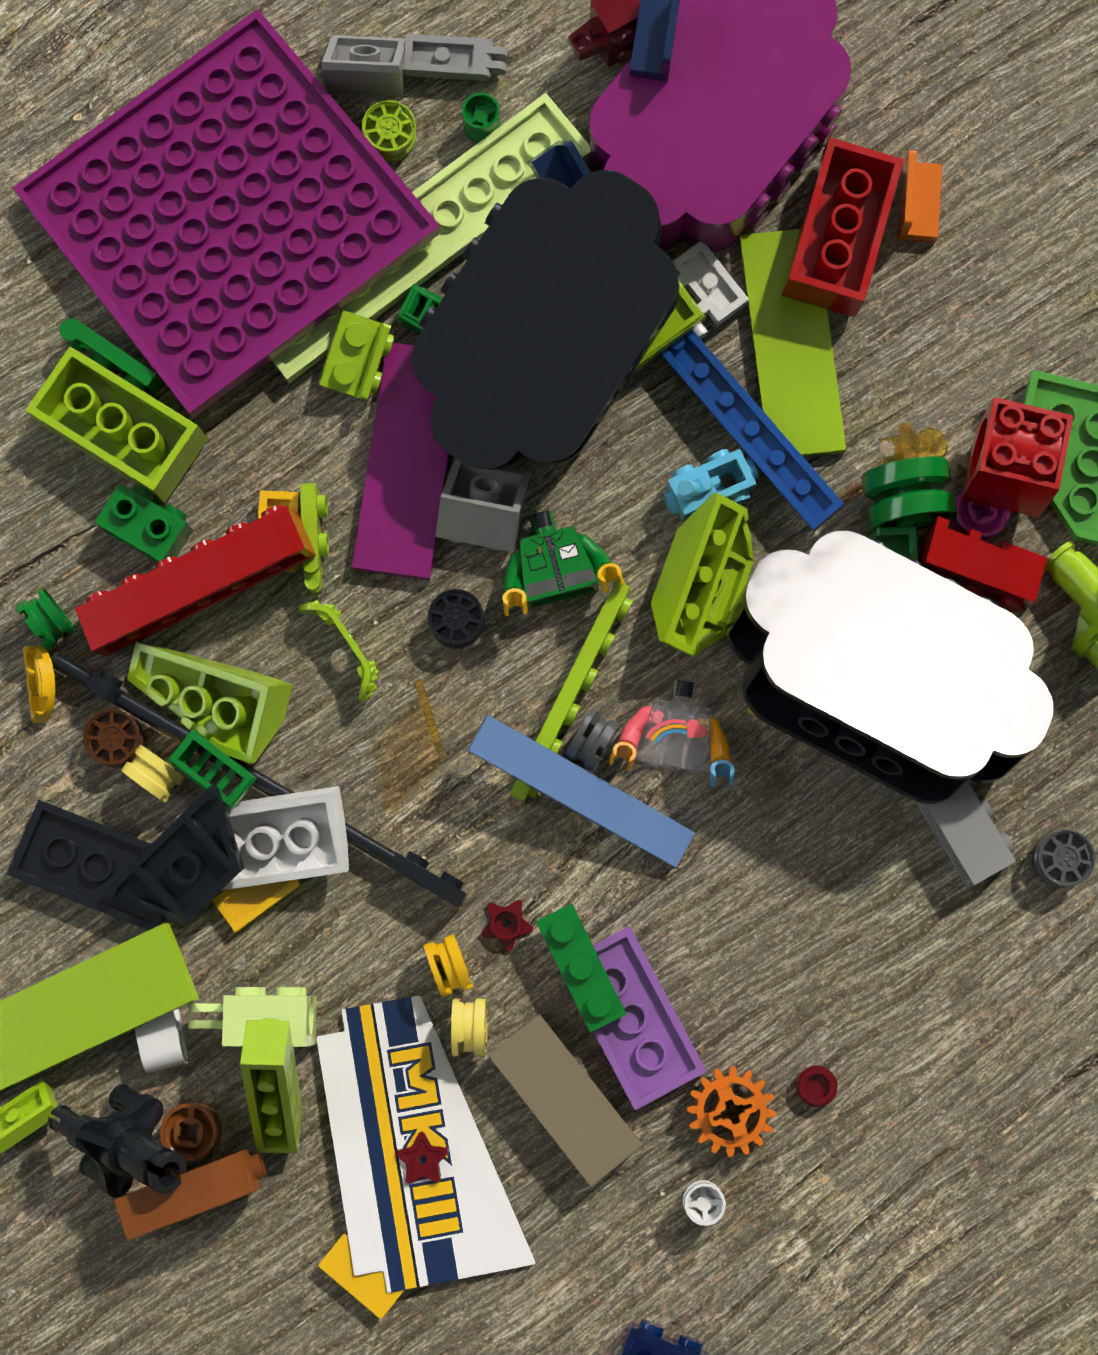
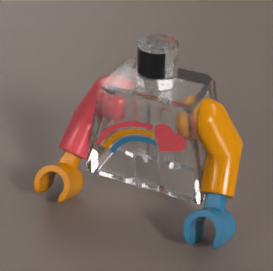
[609,680,735,787]

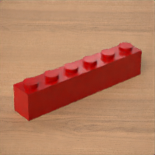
[75,505,316,657]

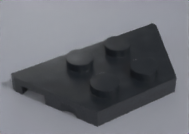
[103,784,245,925]

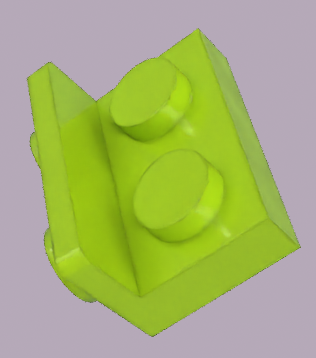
[318,310,394,401]

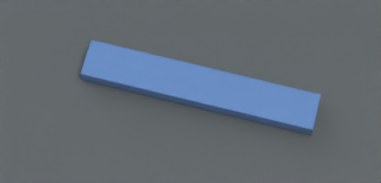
[466,715,695,868]

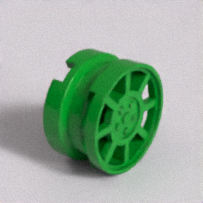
[16,587,76,651]

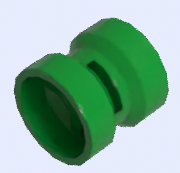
[462,92,501,143]

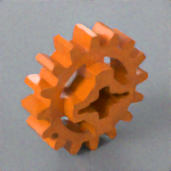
[686,1066,776,1157]

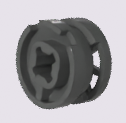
[564,709,620,773]
[1032,829,1096,888]

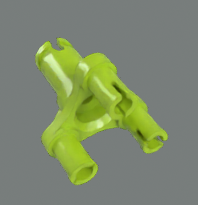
[1044,541,1098,669]

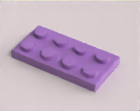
[593,926,707,1110]

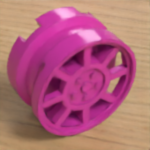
[950,491,1010,541]

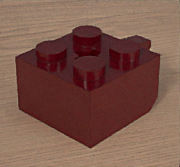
[568,0,641,67]

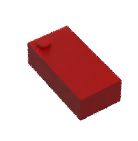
[781,137,904,317]

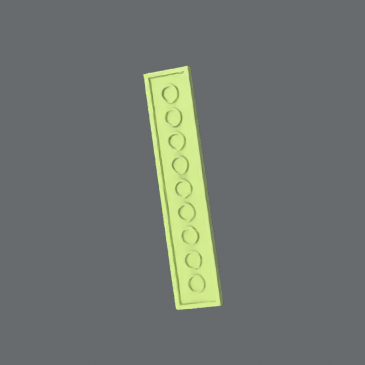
[271,93,590,383]

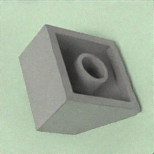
[436,458,531,552]

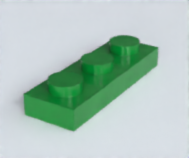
[536,904,627,1033]

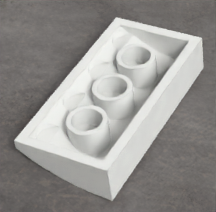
[177,786,349,890]

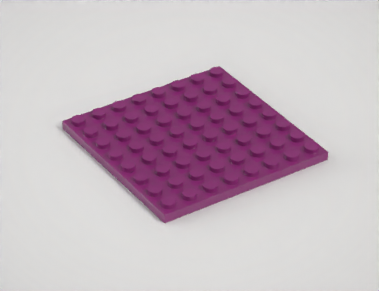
[13,9,442,418]

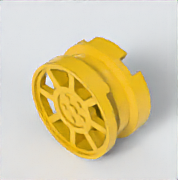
[423,934,473,999]

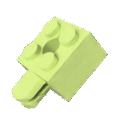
[188,987,317,1047]

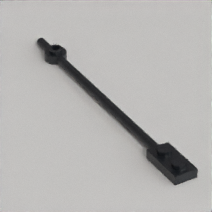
[51,653,468,909]

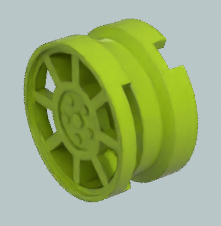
[362,100,416,162]

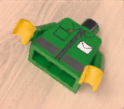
[502,510,625,616]

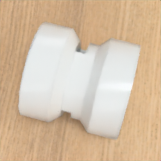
[682,1180,726,1226]

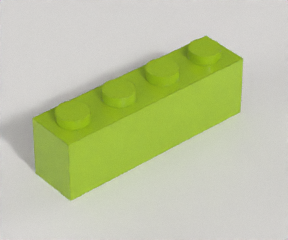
[240,1018,303,1154]

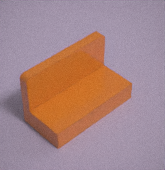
[897,150,942,243]

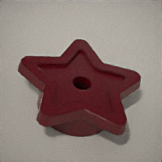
[481,900,533,952]
[396,1131,449,1184]

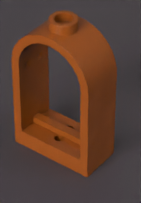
[114,1148,267,1241]

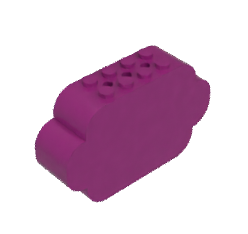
[589,0,851,252]

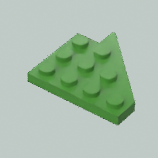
[988,370,1098,546]

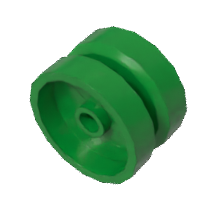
[861,456,958,532]

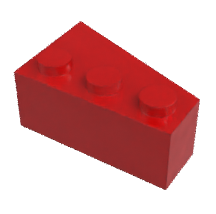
[918,516,1047,612]

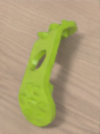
[299,600,379,703]

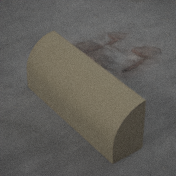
[488,1014,643,1187]

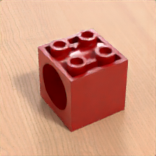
[962,397,1074,518]

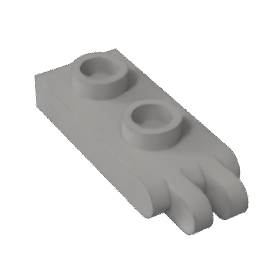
[403,34,508,81]

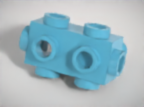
[663,449,759,522]

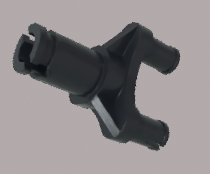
[48,1084,186,1198]

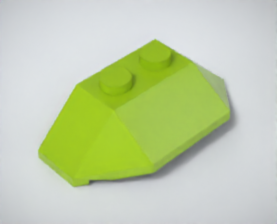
[651,493,754,656]

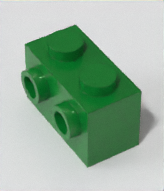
[94,483,193,563]

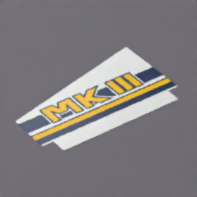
[317,996,535,1293]

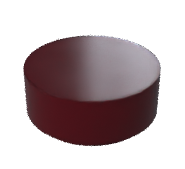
[795,1065,838,1107]

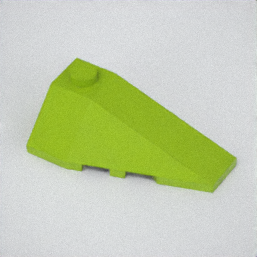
[127,641,293,764]

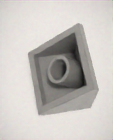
[322,35,405,96]

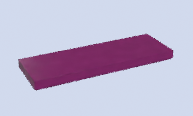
[352,343,449,581]

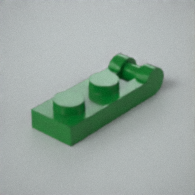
[59,318,164,397]

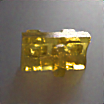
[879,422,948,464]

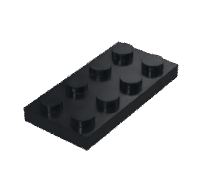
[7,799,165,931]

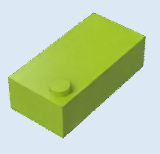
[25,346,208,503]

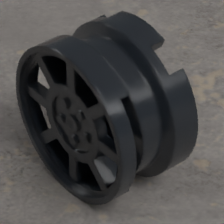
[428,589,485,649]

